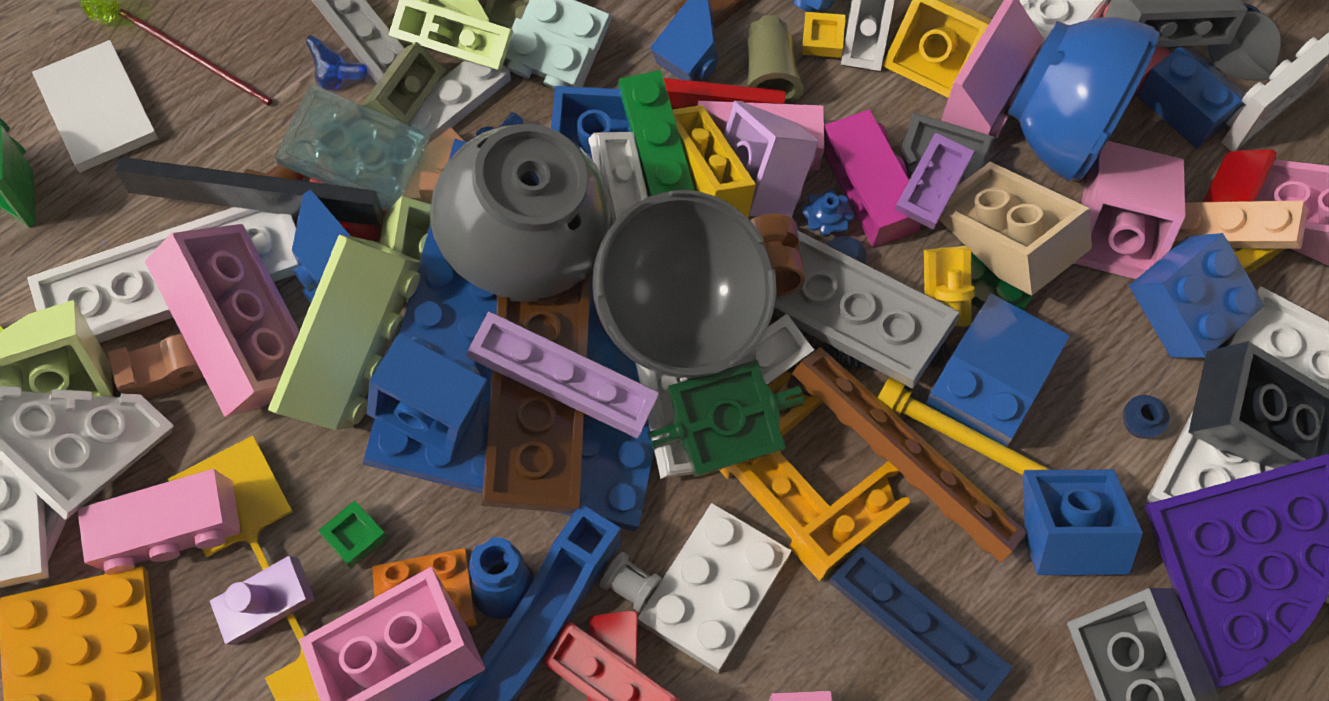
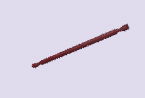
[118,9,273,106]

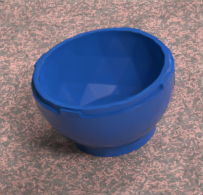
[1008,17,1160,182]

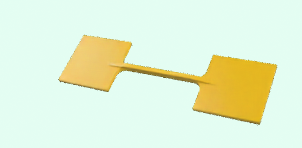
[168,435,320,701]

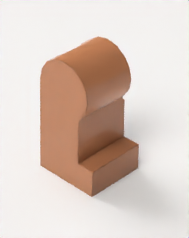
[107,334,203,399]

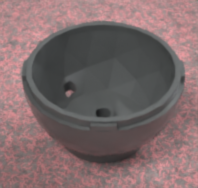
[430,124,611,302]

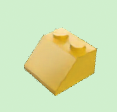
[882,0,992,98]

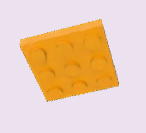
[0,566,162,701]

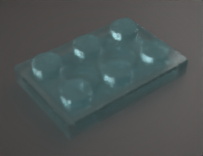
[274,84,430,210]

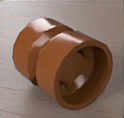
[750,213,805,297]

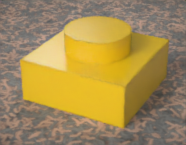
[802,12,845,58]

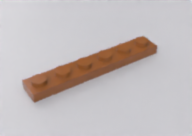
[792,347,1027,563]

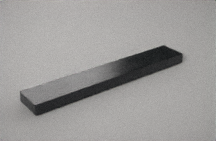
[115,157,384,227]

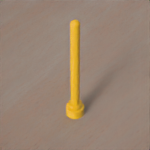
[878,377,1050,475]

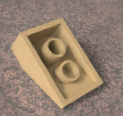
[939,162,1092,296]

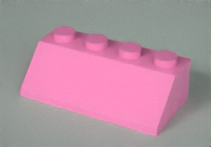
[145,224,300,417]

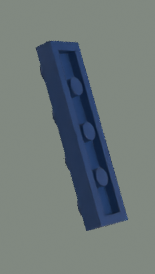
[829,544,1013,701]

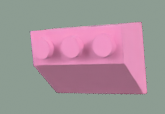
[941,0,1044,138]
[300,567,485,701]

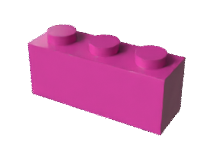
[823,109,921,248]

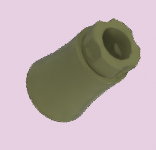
[747,15,804,104]

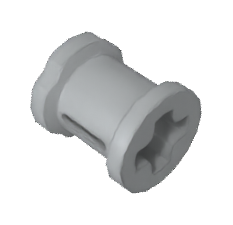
[599,552,662,613]

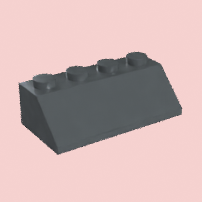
[1067,588,1221,701]

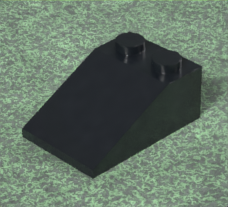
[1188,341,1329,469]

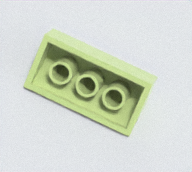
[268,235,421,430]

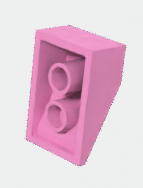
[1256,159,1329,265]

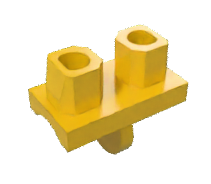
[924,246,975,326]

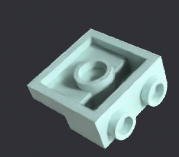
[504,0,612,90]

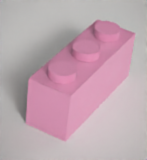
[78,469,241,575]

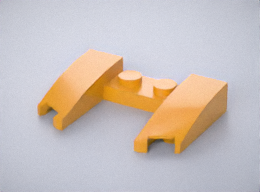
[719,371,910,582]

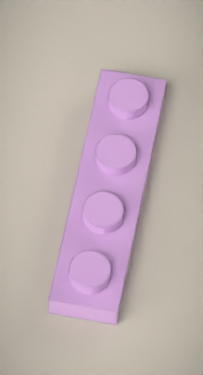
[467,311,659,438]

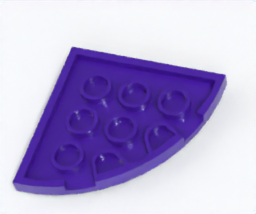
[1144,454,1329,689]

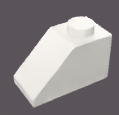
[841,0,894,71]

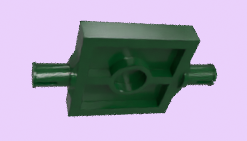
[647,360,805,477]

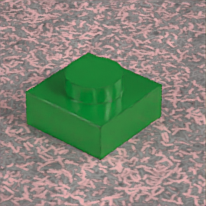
[318,500,387,569]

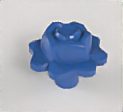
[802,190,854,237]

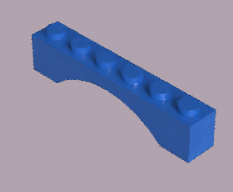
[445,503,621,701]

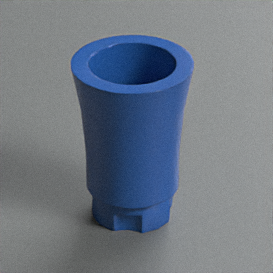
[469,537,534,619]

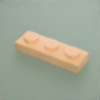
[1171,201,1308,249]

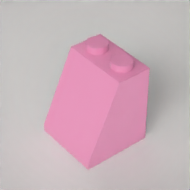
[1074,141,1185,279]

